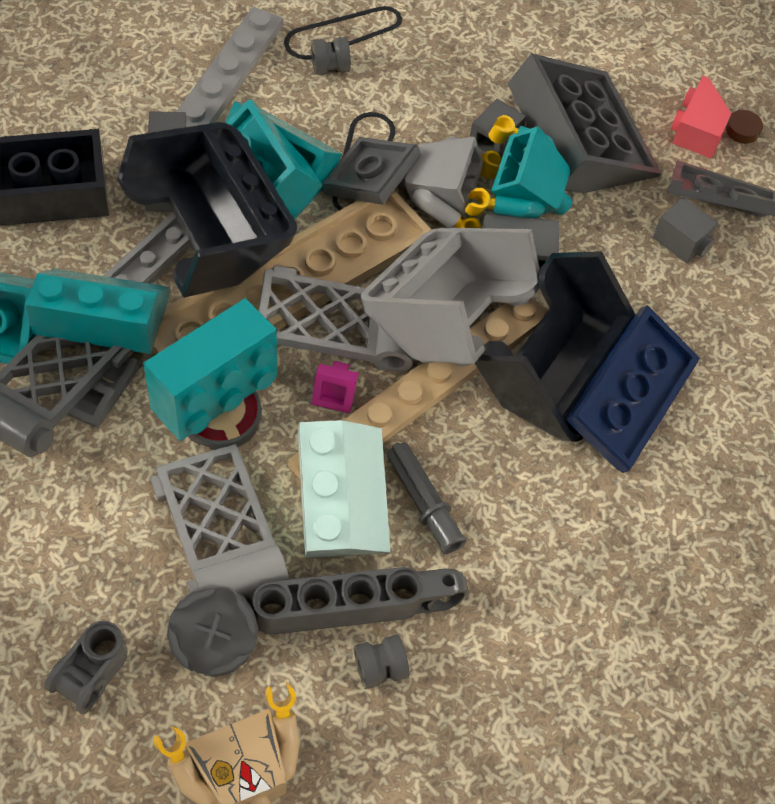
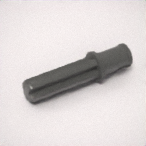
[387,442,467,554]

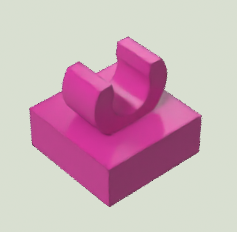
[311,361,359,414]

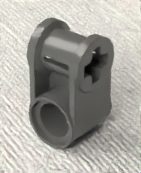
[44,621,128,715]

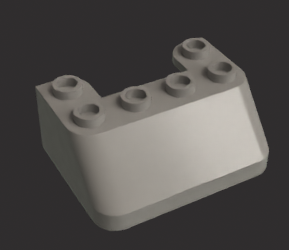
[361,228,540,366]

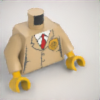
[153,682,300,804]

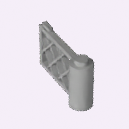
[259,265,413,372]
[150,444,289,600]

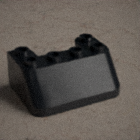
[117,122,297,298]
[475,251,636,442]

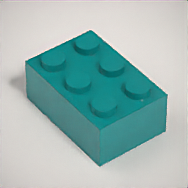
[143,298,278,441]

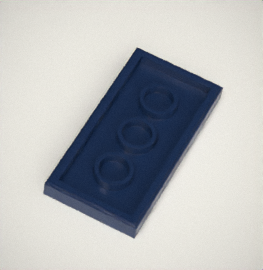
[565,305,700,473]

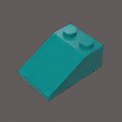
[227,99,323,216]

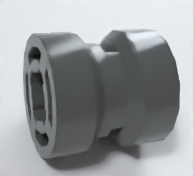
[311,37,351,75]
[354,635,410,689]

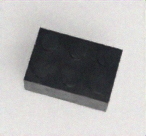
[0,129,109,226]

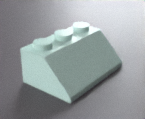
[298,420,391,558]

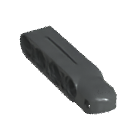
[252,567,469,634]

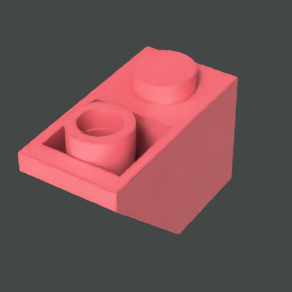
[671,76,731,159]

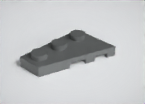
[667,160,775,217]

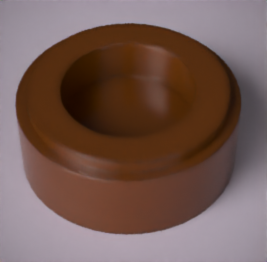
[726,110,763,144]

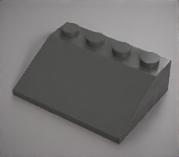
[507,53,662,193]

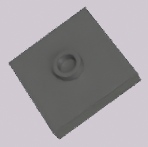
[322,137,421,205]

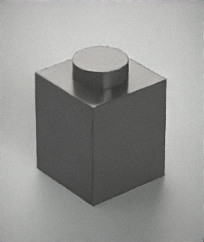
[470,99,526,159]
[653,197,718,263]

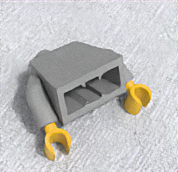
[397,136,501,228]

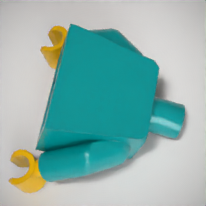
[465,115,573,219]

